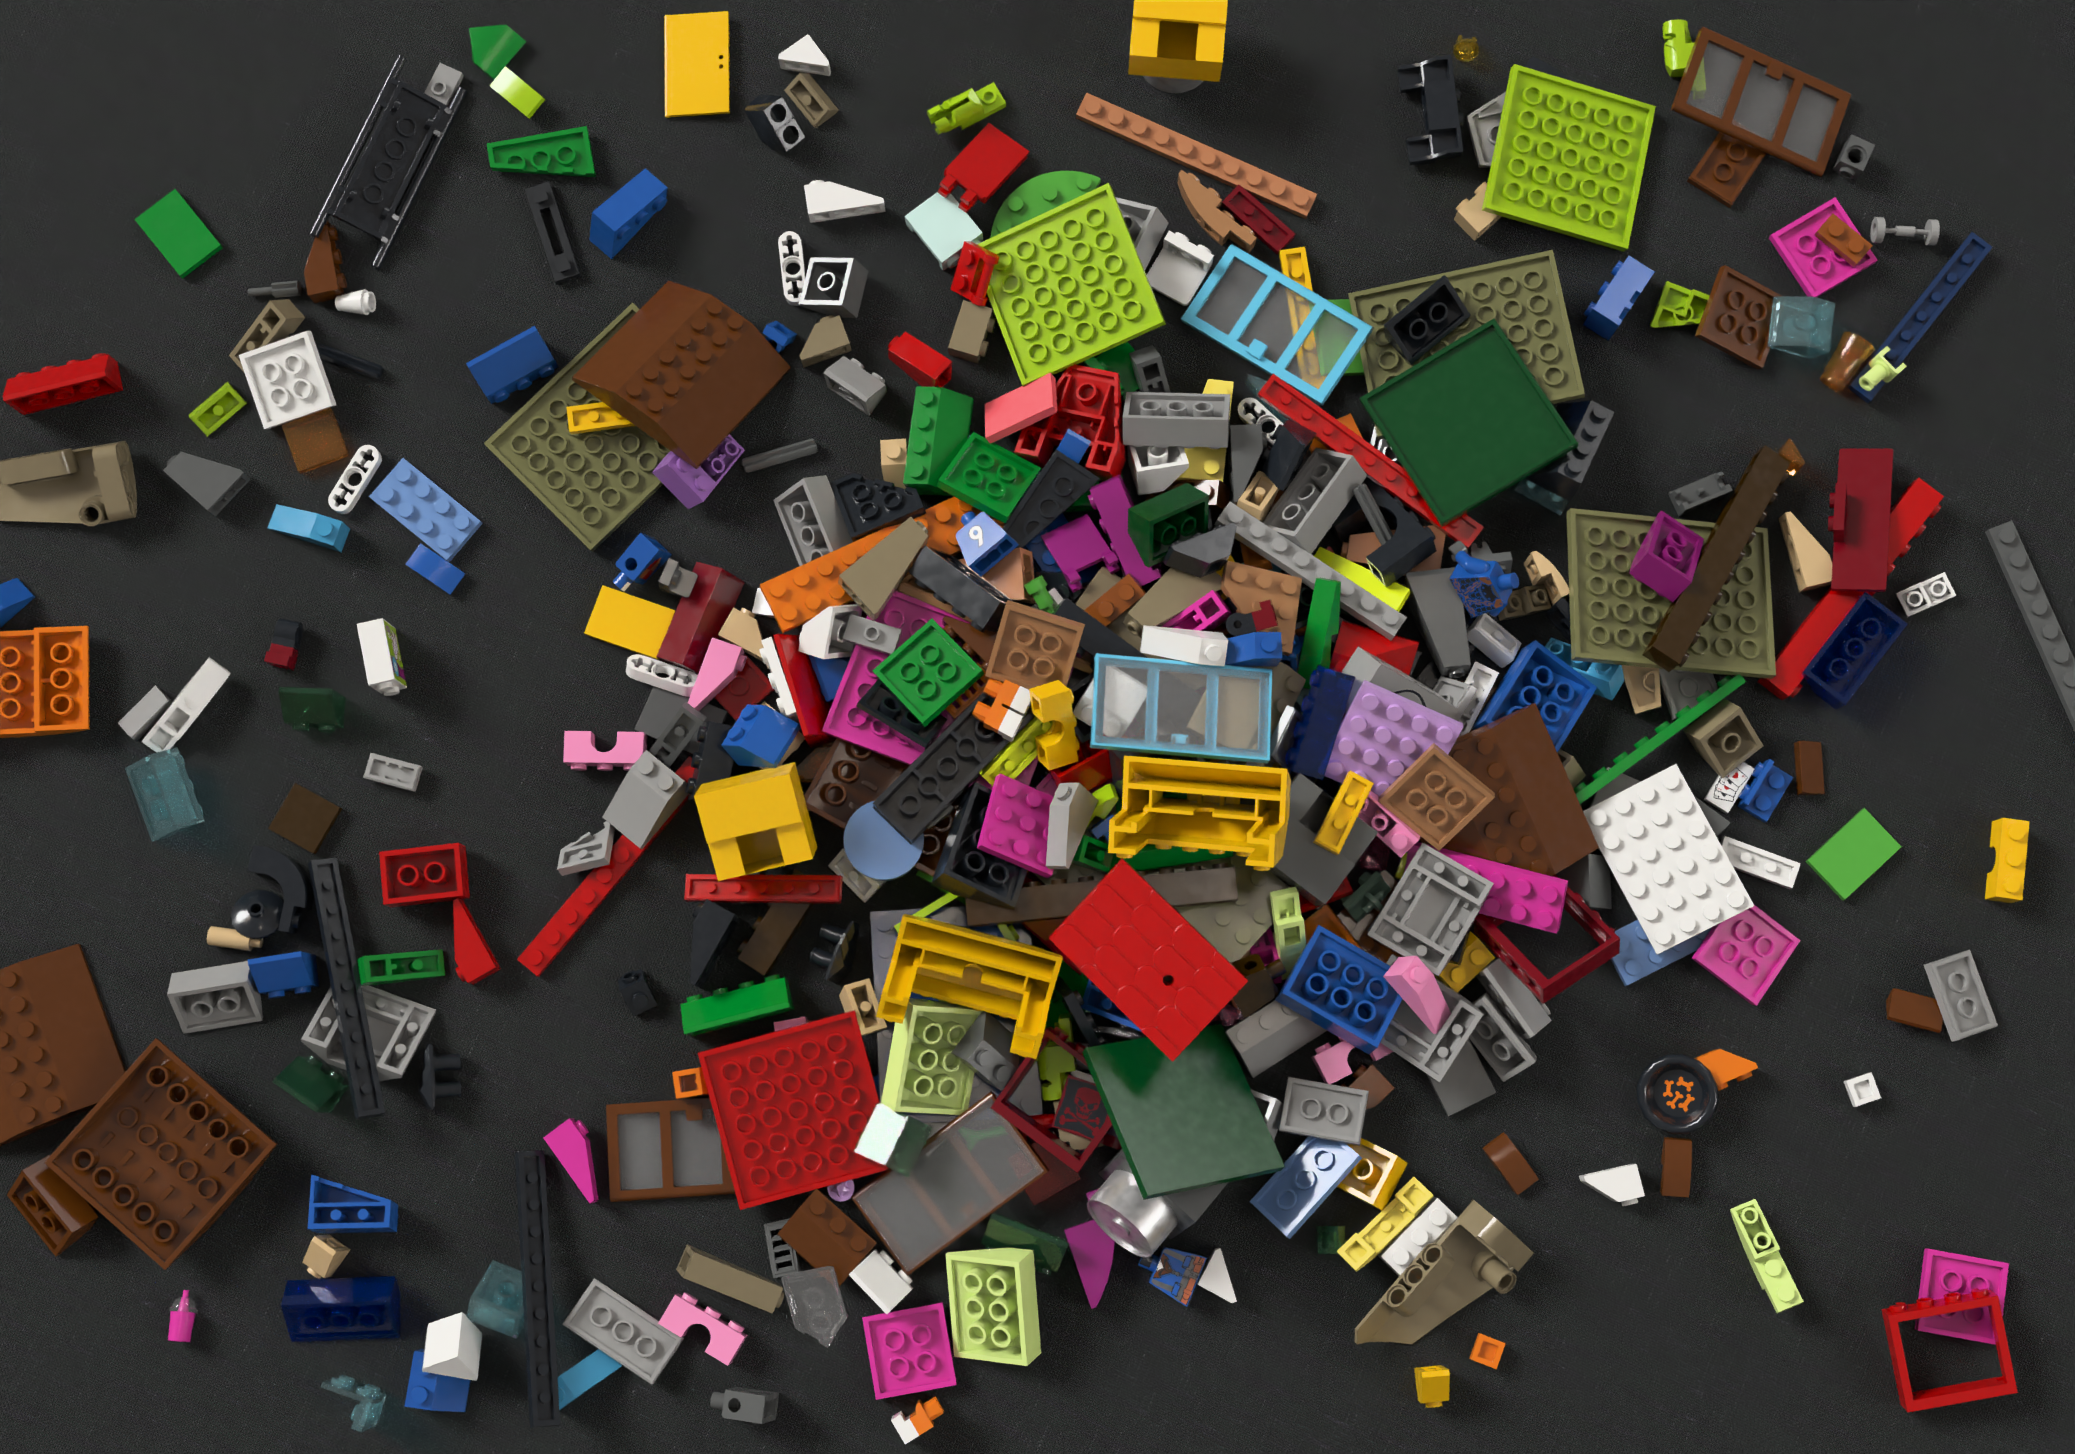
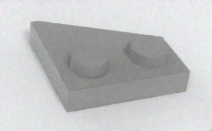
[557,821,615,876]

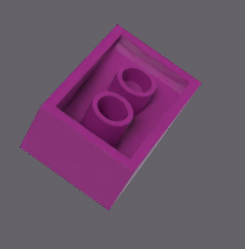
[1629,511,1704,602]

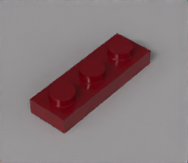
[1221,185,1296,255]

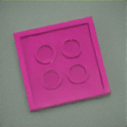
[1769,197,1877,301]
[977,774,1054,878]
[1692,905,1801,1006]
[1914,1248,2009,1345]
[862,1302,957,1400]

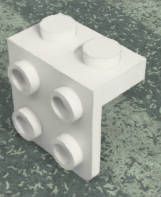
[1147,231,1214,306]

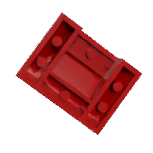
[1318,620,1419,727]

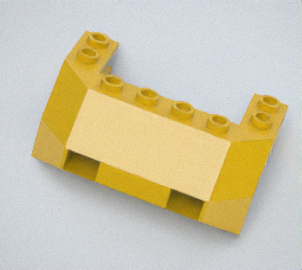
[1108,756,1291,871]
[876,914,1063,1059]

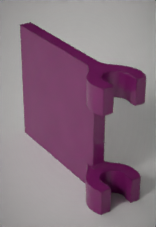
[1041,514,1120,592]

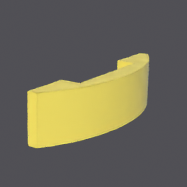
[1337,1177,1434,1272]

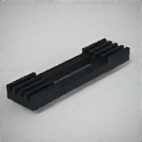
[525,182,581,285]

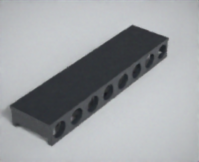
[873,680,1035,845]

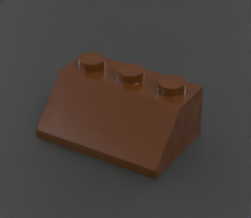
[7,1155,98,1257]
[777,1188,877,1289]

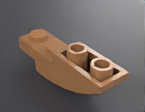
[1177,170,1257,254]

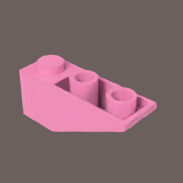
[1358,791,1420,857]

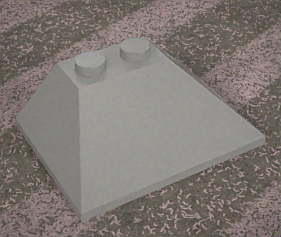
[1367,843,1494,977]
[1380,954,1484,1082]
[301,985,436,1081]

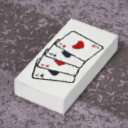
[1704,762,1755,814]

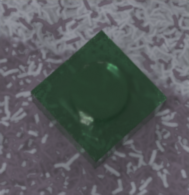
[1317,1226,1345,1254]

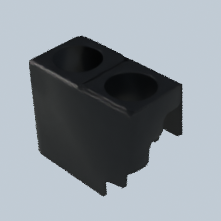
[745,95,805,152]

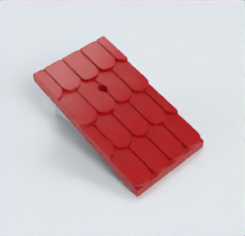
[1049,858,1248,1062]

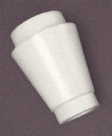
[335,289,376,315]

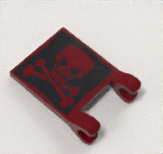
[1052,1075,1122,1149]

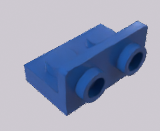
[1737,759,1793,823]

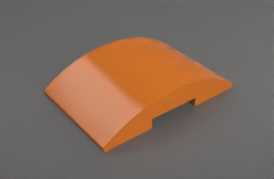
[0,626,90,738]

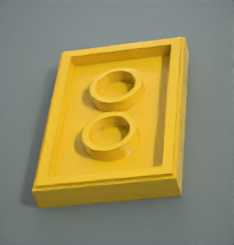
[584,585,675,660]

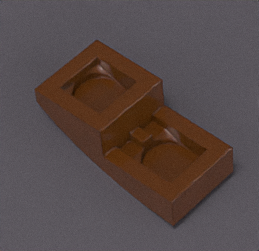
[1482,1132,1539,1195]
[1660,1137,1692,1198]

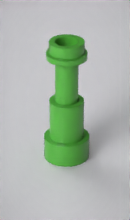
[1024,575,1055,614]

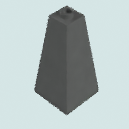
[1404,567,1471,678]

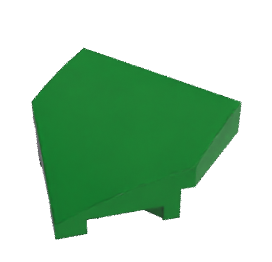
[469,25,526,81]

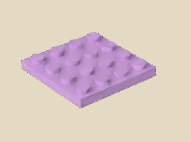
[1317,680,1463,796]

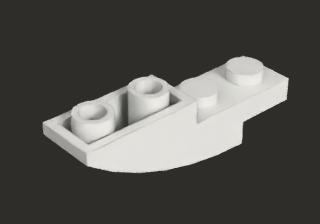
[142,657,231,757]

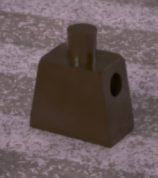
[1231,954,1287,1018]

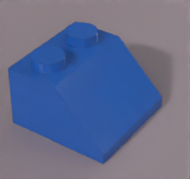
[721,704,801,768]
[248,951,319,998]
[404,1349,471,1412]

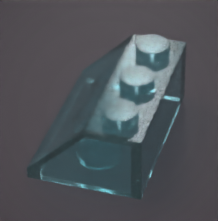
[125,747,204,842]

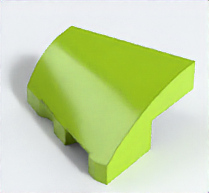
[1650,281,1710,328]

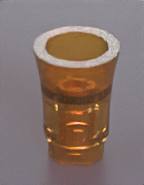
[1820,332,1875,392]

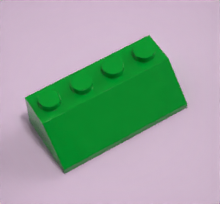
[903,386,974,496]
[681,974,795,1036]

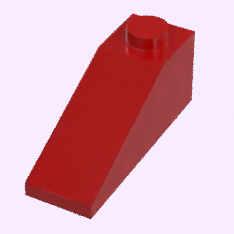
[453,898,501,985]

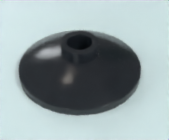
[231,890,284,939]

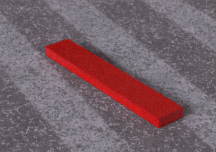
[684,874,843,903]

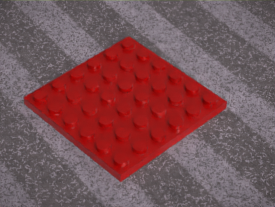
[698,1010,897,1210]

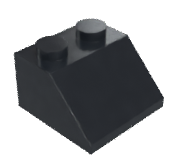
[1262,419,1317,491]

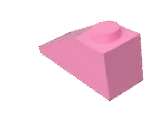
[688,638,747,711]
[1383,956,1451,1034]

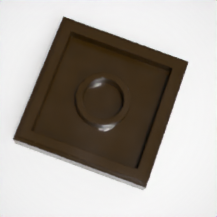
[268,783,342,854]

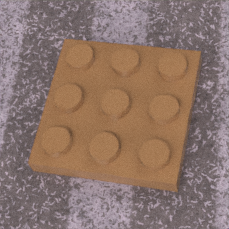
[985,600,1085,690]
[1378,743,1495,851]

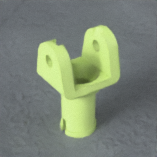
[1859,346,1907,391]

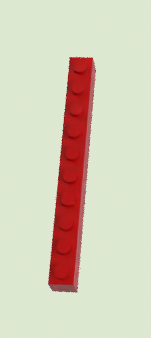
[1757,478,1944,701]

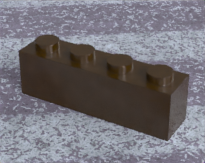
[737,869,815,977]

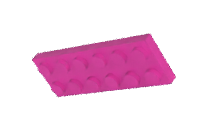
[1405,842,1568,934]

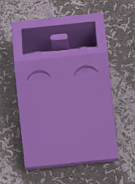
[652,434,745,509]

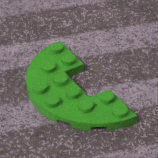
[991,171,1101,238]

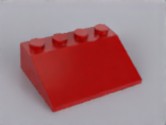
[773,634,836,748]

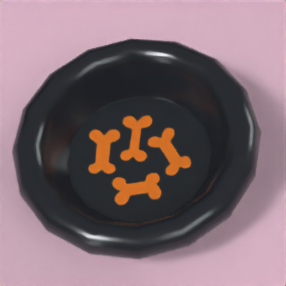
[1637,1054,1718,1134]

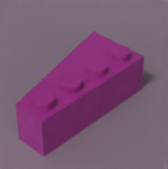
[1088,474,1164,586]

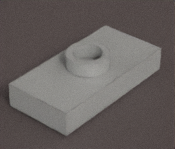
[424,63,464,107]
[842,614,902,655]
[363,753,423,792]

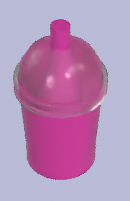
[168,1290,198,1342]

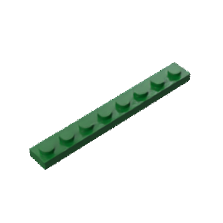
[1573,674,1746,804]

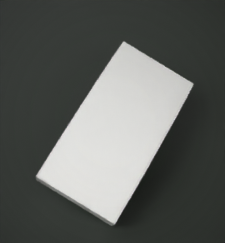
[1896,572,1956,617]

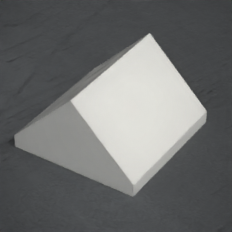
[422,1312,482,1381]

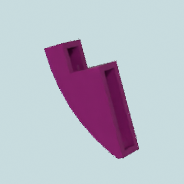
[1064,1188,1114,1309]

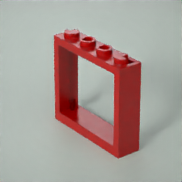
[1881,1288,2018,1412]

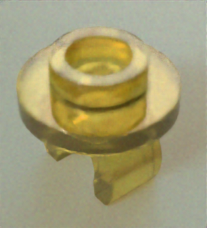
[1453,35,1479,61]

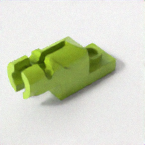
[1662,19,1705,100]
[927,82,1006,134]
[1038,1013,1077,1100]

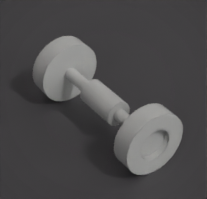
[1870,217,1940,246]

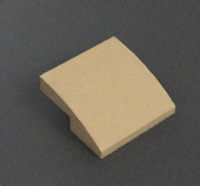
[1524,551,1569,606]

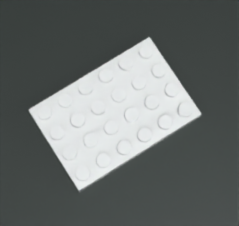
[1583,764,1754,955]

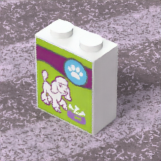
[357,618,407,696]

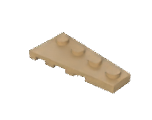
[1622,665,1661,715]

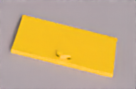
[664,11,730,118]

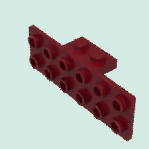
[1828,448,1893,592]

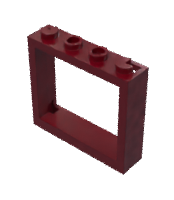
[1474,875,1620,1004]
[990,1026,1113,1173]

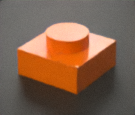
[1469,1333,1506,1369]

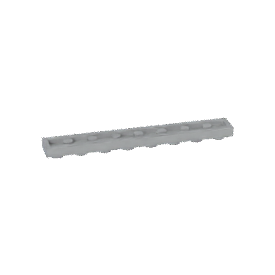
[1214,502,1407,640]

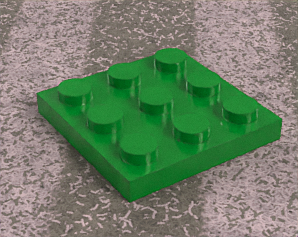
[936,432,1041,523]
[873,619,985,727]

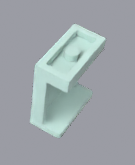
[905,192,983,270]

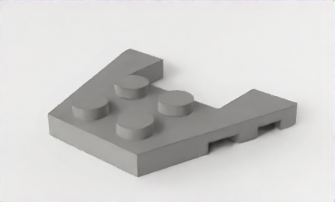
[1466,92,1506,168]

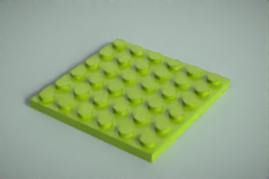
[1482,64,1656,252]
[977,183,1166,386]

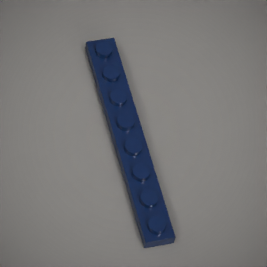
[1848,232,1993,403]

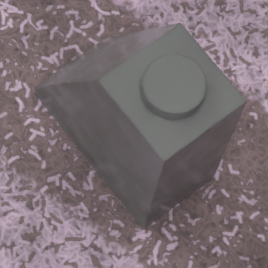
[163,452,251,517]

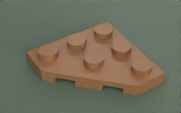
[1220,560,1302,656]

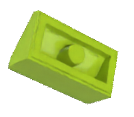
[189,382,247,437]

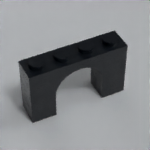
[1329,478,1437,588]

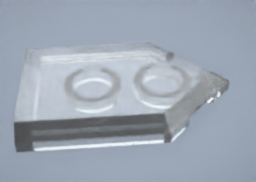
[781,1266,848,1348]

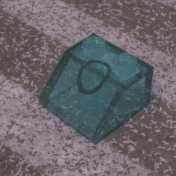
[1768,296,1835,359]
[467,1260,524,1339]

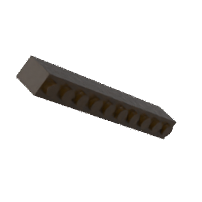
[1642,445,1791,672]
[965,863,1238,928]

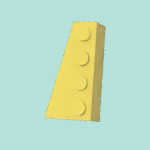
[1176,379,1234,482]

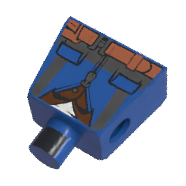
[1138,1246,1207,1306]

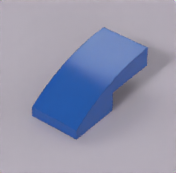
[405,543,465,595]

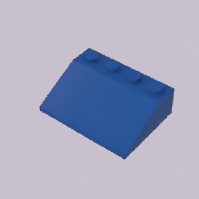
[1472,640,1597,753]
[1275,925,1402,1054]

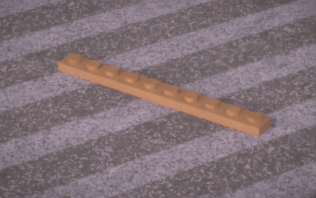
[1076,93,1317,219]

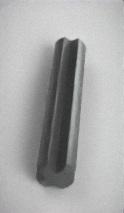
[742,438,818,473]
[1353,484,1393,546]

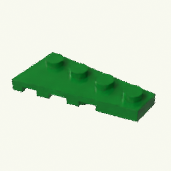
[487,126,596,177]

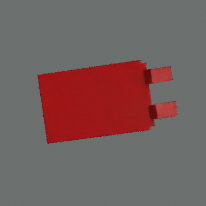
[938,123,1030,213]

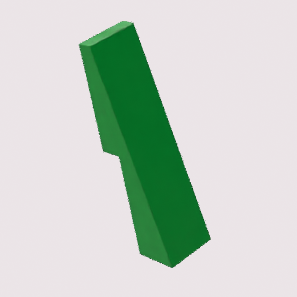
[1297,577,1341,690]

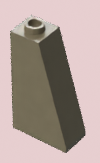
[838,517,928,621]
[1123,567,1223,638]
[676,1244,784,1314]

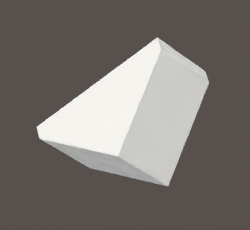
[778,34,831,76]
[1197,1248,1237,1303]

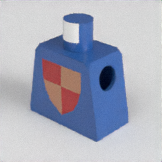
[613,533,672,591]

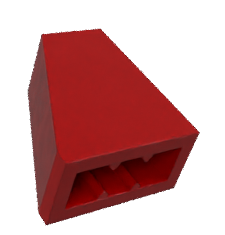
[888,331,952,388]

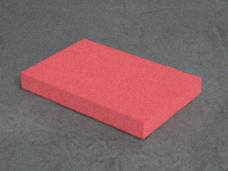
[984,373,1057,444]

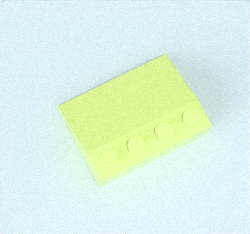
[881,998,982,1115]
[946,1248,1041,1366]

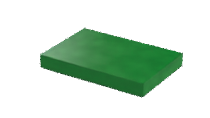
[134,189,223,279]

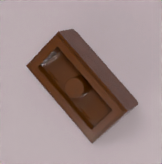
[1794,741,1825,795]
[1886,988,1943,1033]

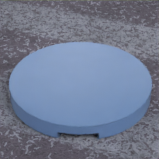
[844,801,924,881]

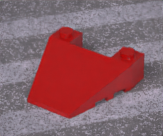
[1014,364,1125,481]

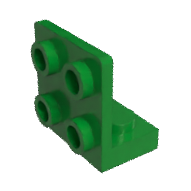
[1083,342,1139,403]

